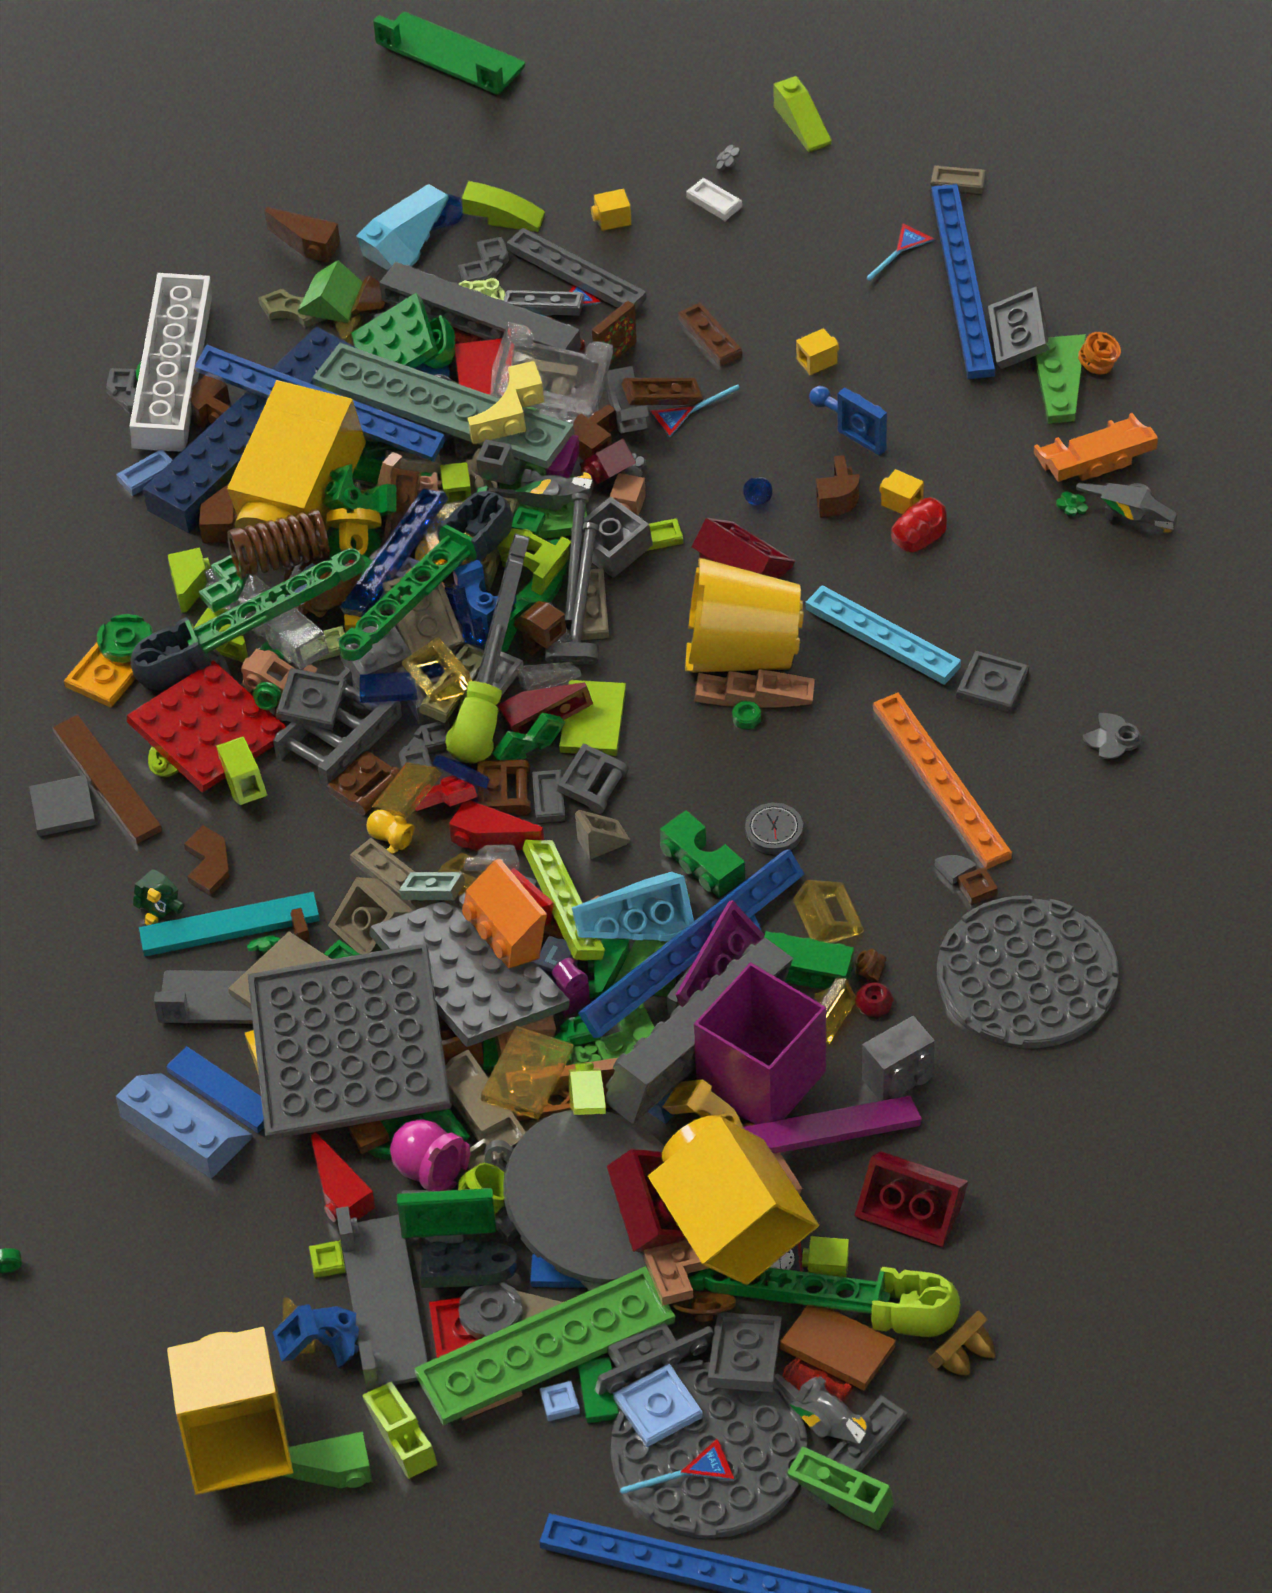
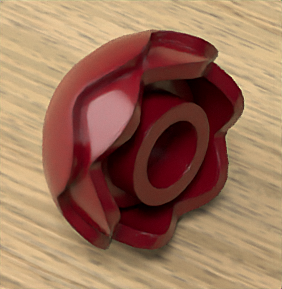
[855,982,894,1018]

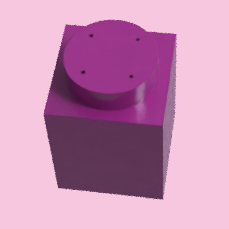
[694,962,826,1124]

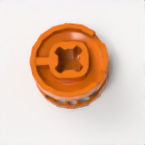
[1078,332,1121,374]

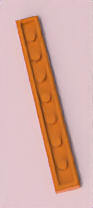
[873,693,1012,870]

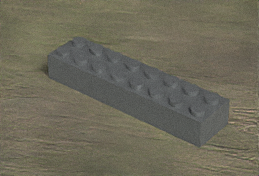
[605,938,793,1124]

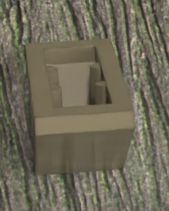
[575,810,631,860]

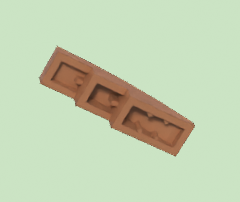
[694,669,815,708]

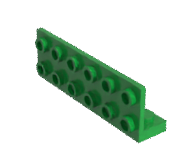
[373,12,525,95]

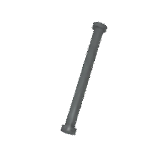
[565,493,589,625]
[567,522,599,643]

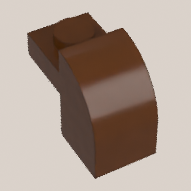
[191,375,230,428]
[573,404,617,461]
[816,455,860,517]
[514,601,566,656]

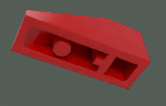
[449,800,544,851]
[311,1132,375,1222]

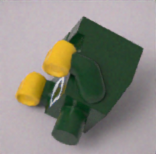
[133,869,184,925]

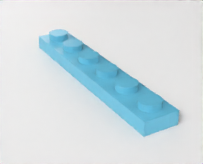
[806,585,961,685]

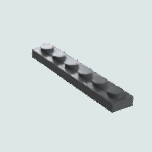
[507,228,647,310]

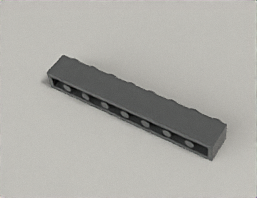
[379,262,581,364]

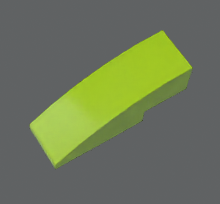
[462,181,545,232]
[362,1382,438,1479]

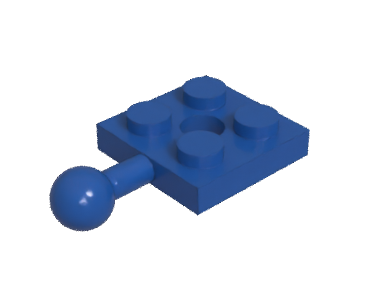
[809,386,887,456]

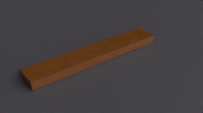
[53,714,162,844]

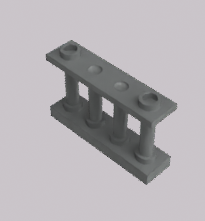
[273,668,402,788]

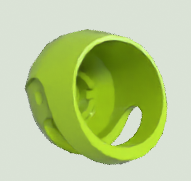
[458,1163,505,1214]

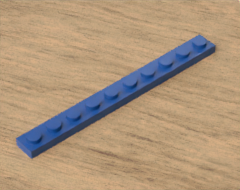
[931,184,995,379]
[194,345,446,462]
[579,849,804,1038]
[540,1513,871,1593]

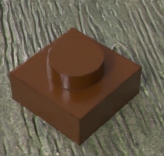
[347,1121,390,1154]

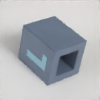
[534,936,578,984]

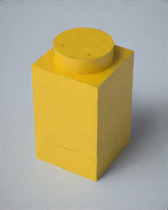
[227,380,366,555]

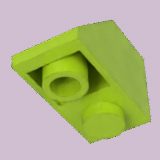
[216,736,267,805]

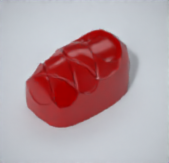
[891,497,947,552]

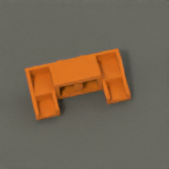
[1034,413,1158,482]

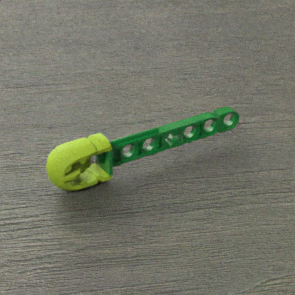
[688,1267,960,1337]

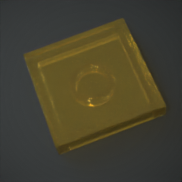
[372,762,442,818]

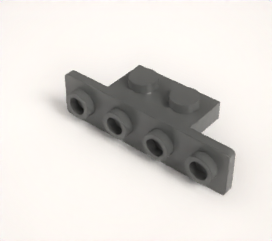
[595,1323,713,1395]

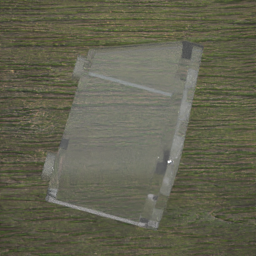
[490,322,613,423]

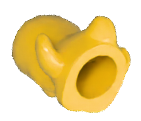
[366,809,415,854]

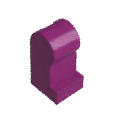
[545,435,580,478]
[552,958,590,1017]

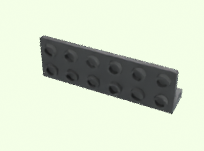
[154,970,253,1024]
[336,1206,427,1390]

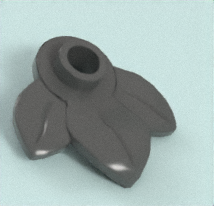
[1083,713,1141,759]

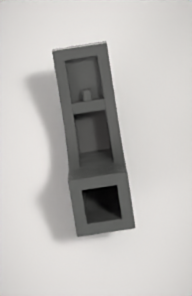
[603,366,649,433]
[476,439,526,485]

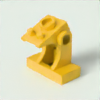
[663,1079,743,1127]

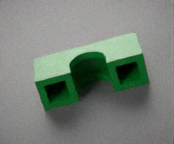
[660,810,746,898]

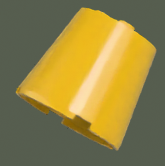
[685,558,804,672]

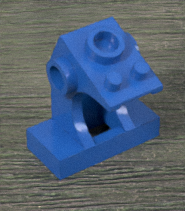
[453,559,516,634]
[273,1304,359,1368]

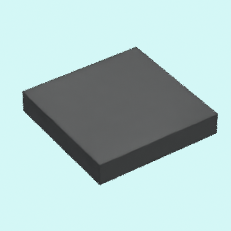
[956,651,1029,713]
[276,668,346,730]
[29,775,96,836]

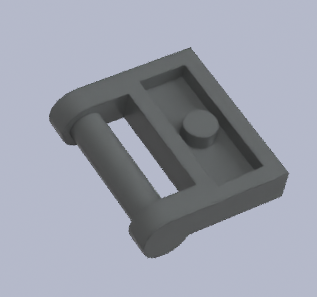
[557,743,629,814]

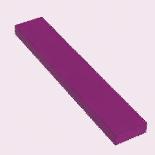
[742,1096,922,1154]

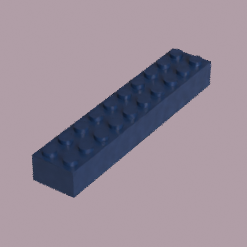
[143,327,358,534]

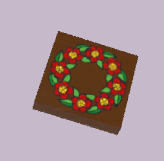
[592,301,637,372]

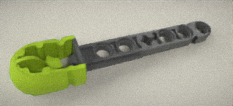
[445,533,529,764]

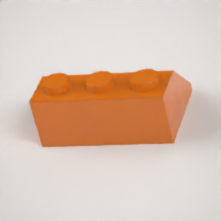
[462,858,546,969]

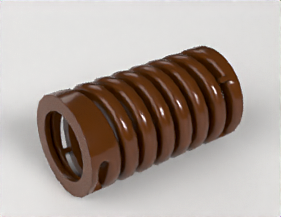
[227,509,330,579]

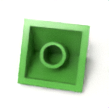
[298,260,363,323]

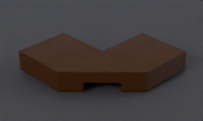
[184,825,230,896]

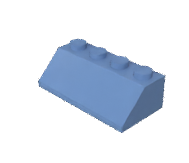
[116,1073,253,1179]

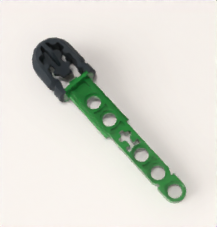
[339,491,514,661]
[130,548,365,690]

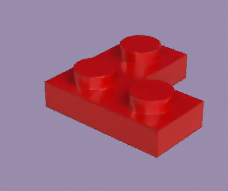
[407,775,477,811]

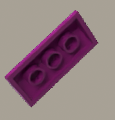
[675,900,765,1007]

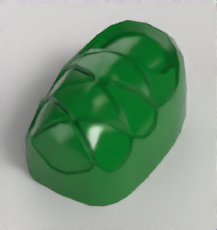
[423,315,456,369]

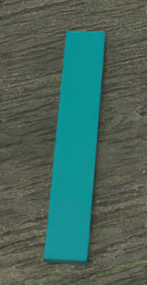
[139,892,320,957]

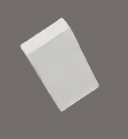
[686,178,742,221]

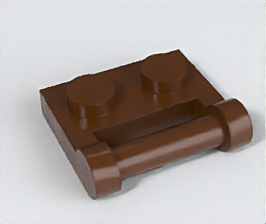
[327,750,405,815]
[478,759,531,816]

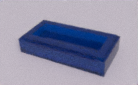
[360,671,418,703]
[433,755,490,788]

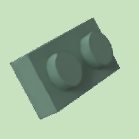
[399,872,466,901]

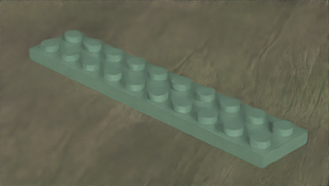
[312,343,574,469]

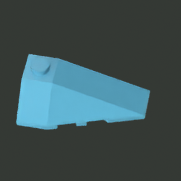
[356,184,449,271]
[572,872,694,941]

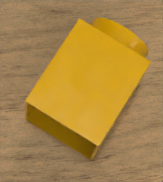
[648,1115,819,1285]
[167,1327,293,1495]

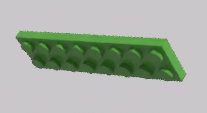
[415,1266,675,1425]

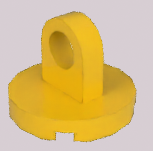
[326,508,381,555]

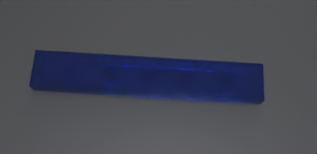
[340,489,448,617]

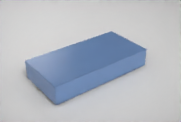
[116,449,173,496]

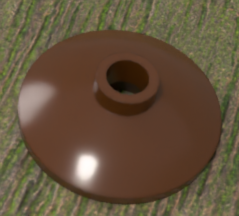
[672,1291,736,1322]

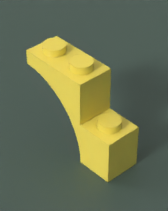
[468,361,545,444]

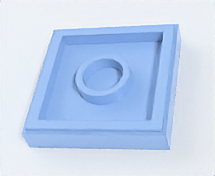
[613,1364,703,1447]

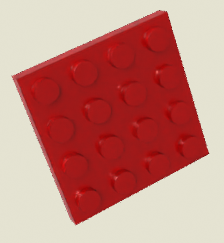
[126,660,286,793]

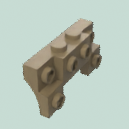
[445,1050,526,1170]

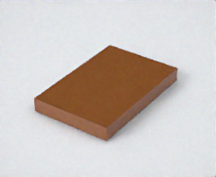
[780,1305,896,1390]

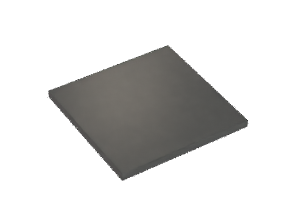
[247,943,451,1140]

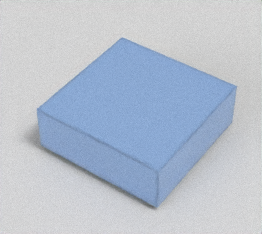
[540,1381,580,1422]

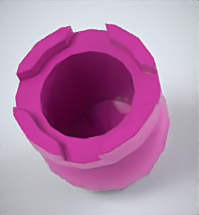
[390,1119,470,1192]

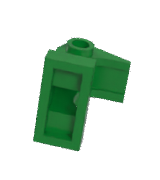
[322,464,396,517]

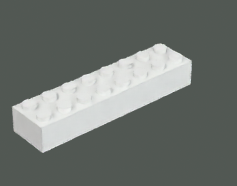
[129,273,212,452]

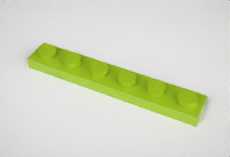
[523,840,605,961]

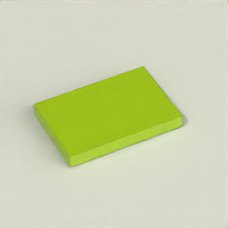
[559,680,626,756]

